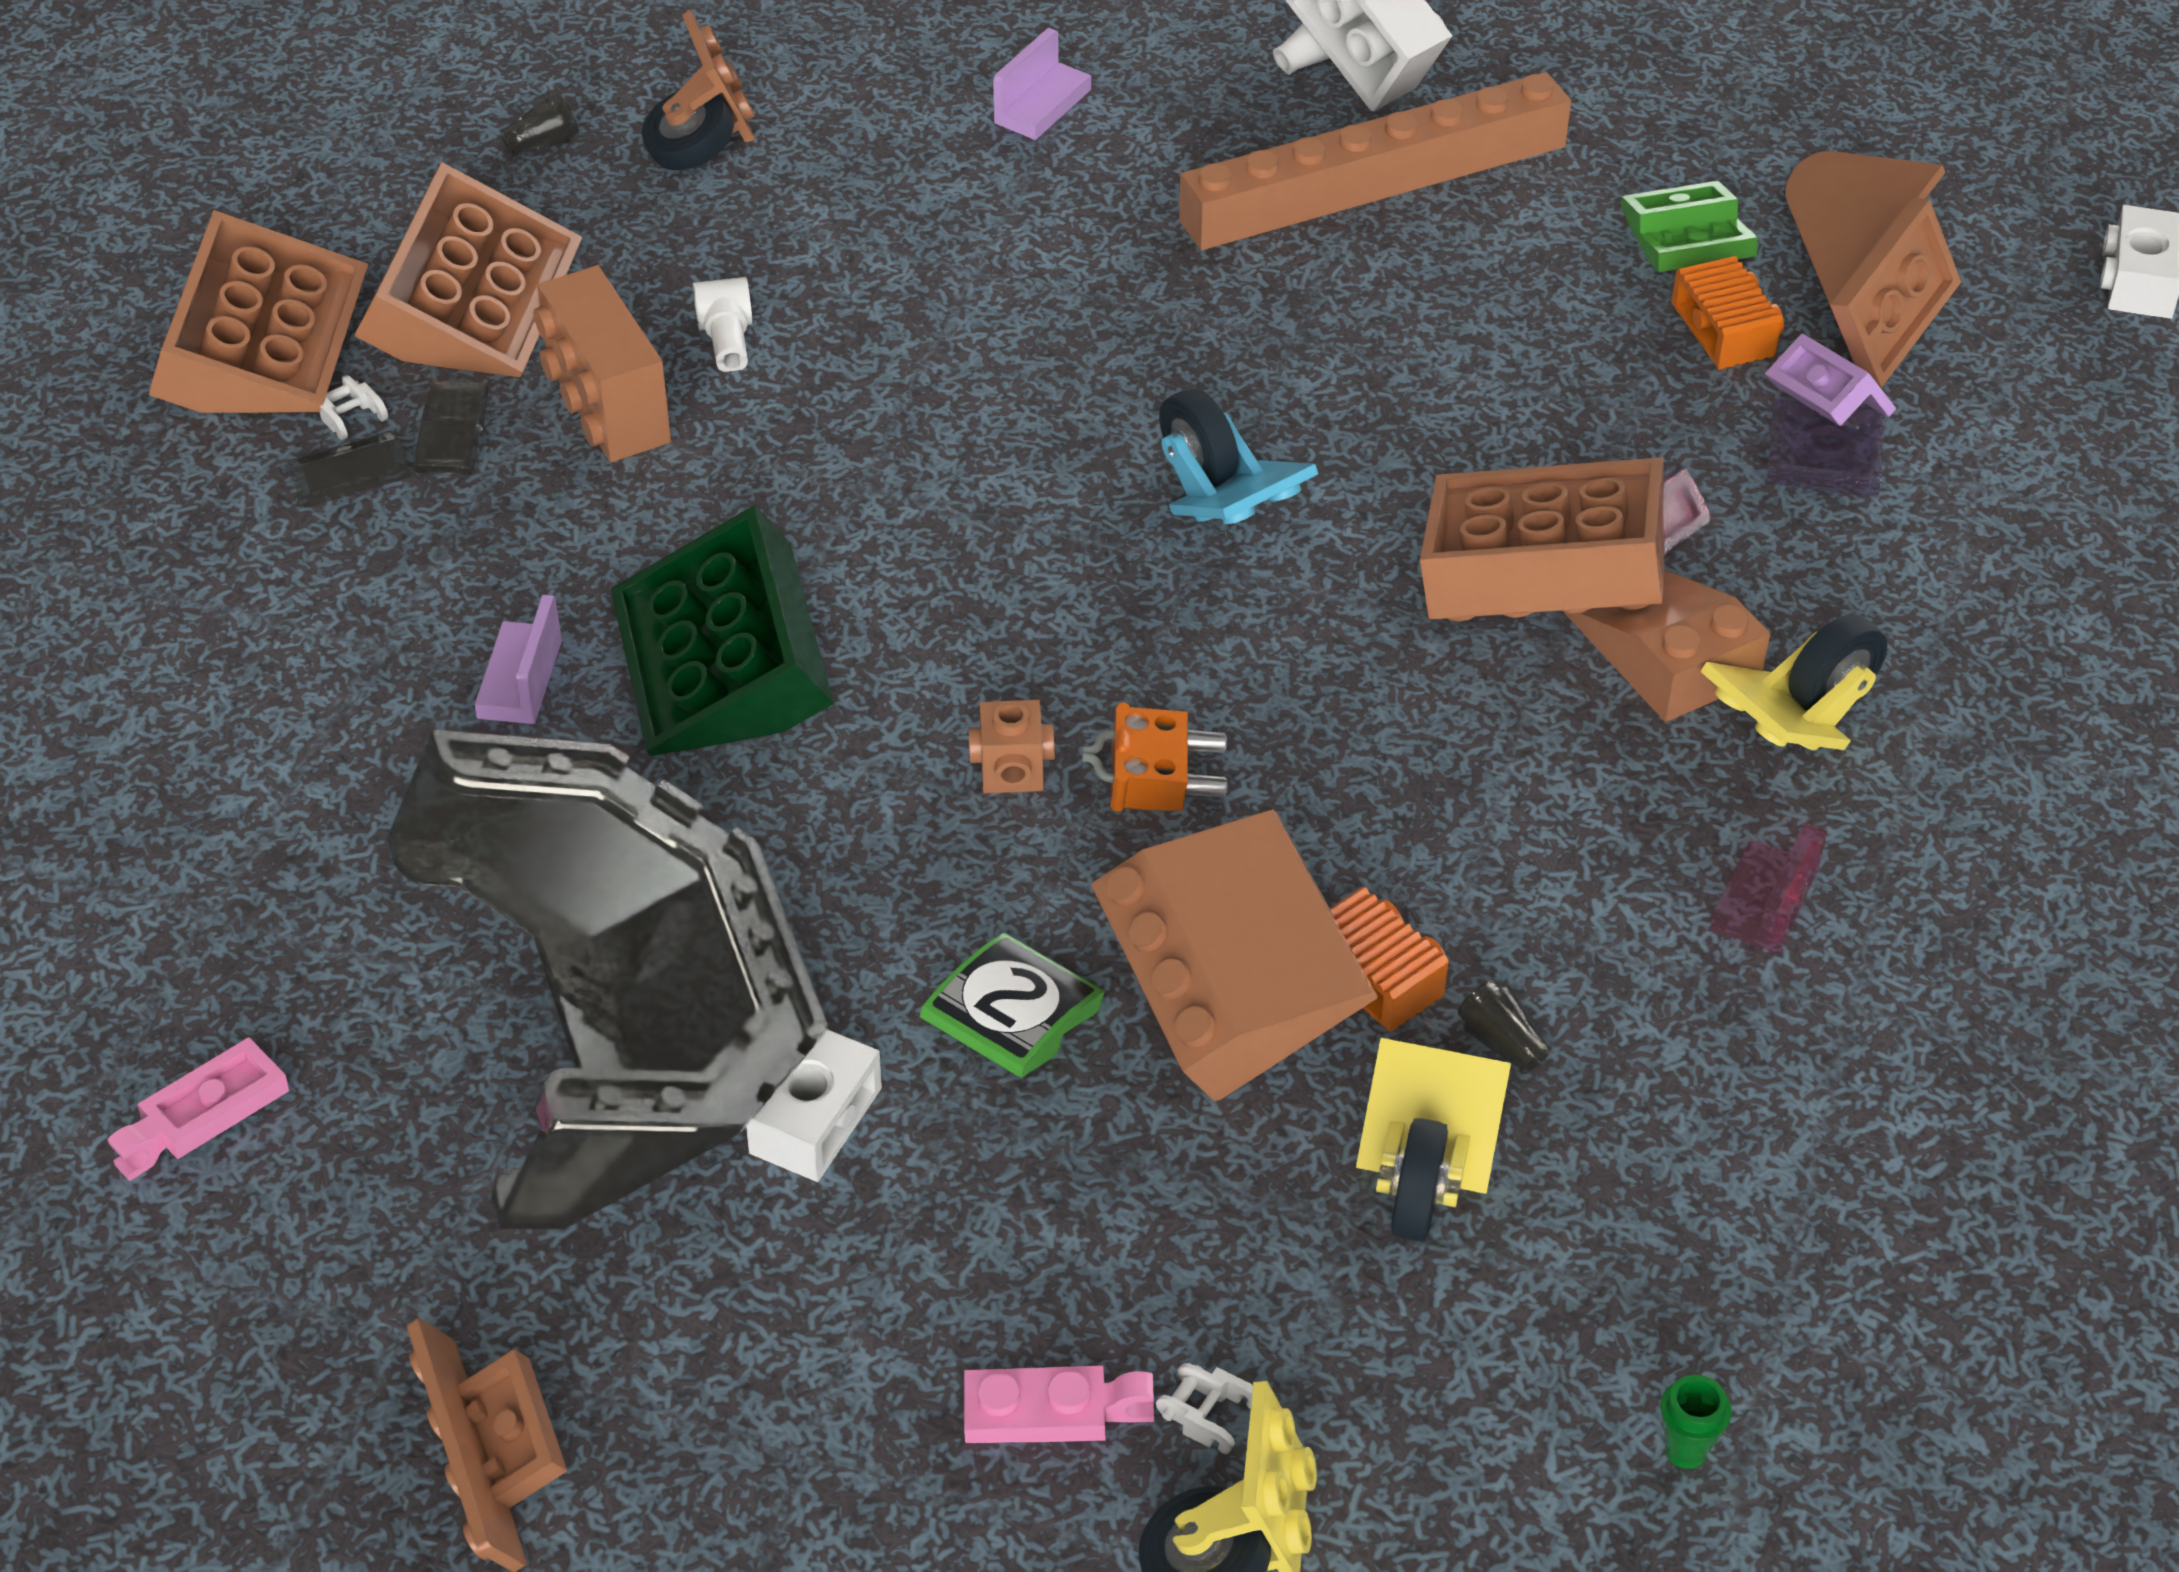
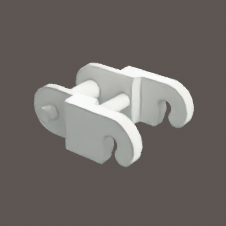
[313,375,388,441]
[1156,1363,1253,1455]

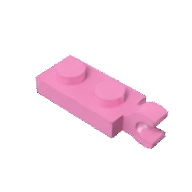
[108,1037,289,1181]
[964,1366,1154,1443]

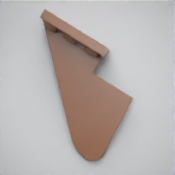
[1785,151,1961,388]

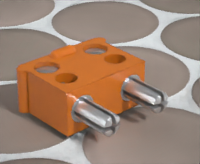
[1083,702,1228,812]

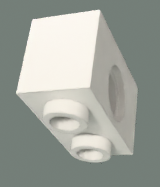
[2100,205,2179,319]
[742,1023,882,1182]

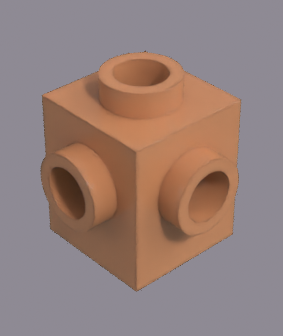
[968,700,1055,793]

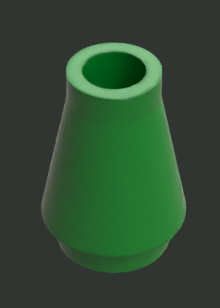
[1660,1375,1732,1469]

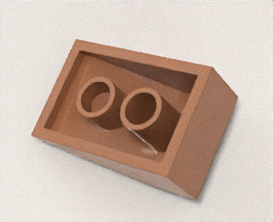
[1565,570,1771,722]

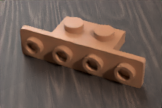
[407,1317,567,1572]

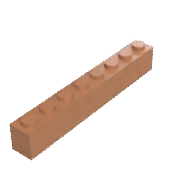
[1179,72,1571,250]

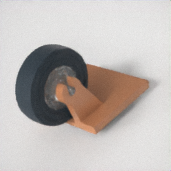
[642,10,755,170]

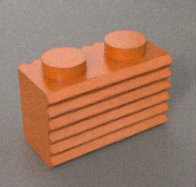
[1671,256,1784,370]
[1330,887,1449,1032]

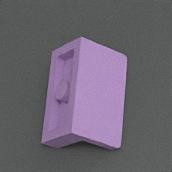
[993,28,1091,140]
[1765,334,1896,426]
[475,595,562,724]

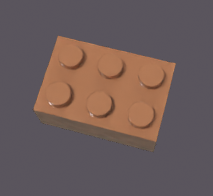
[533,265,671,463]

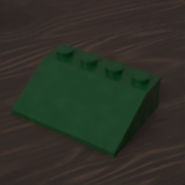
[611,505,834,756]

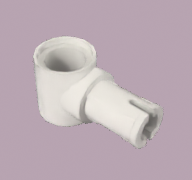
[693,277,752,372]

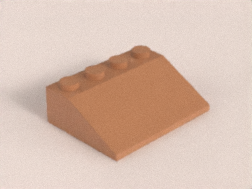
[354,162,583,377]
[148,210,368,413]
[1420,457,1664,622]
[1091,809,1378,1101]

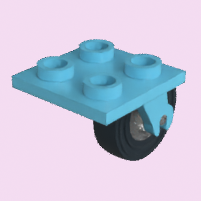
[1159,388,1319,524]

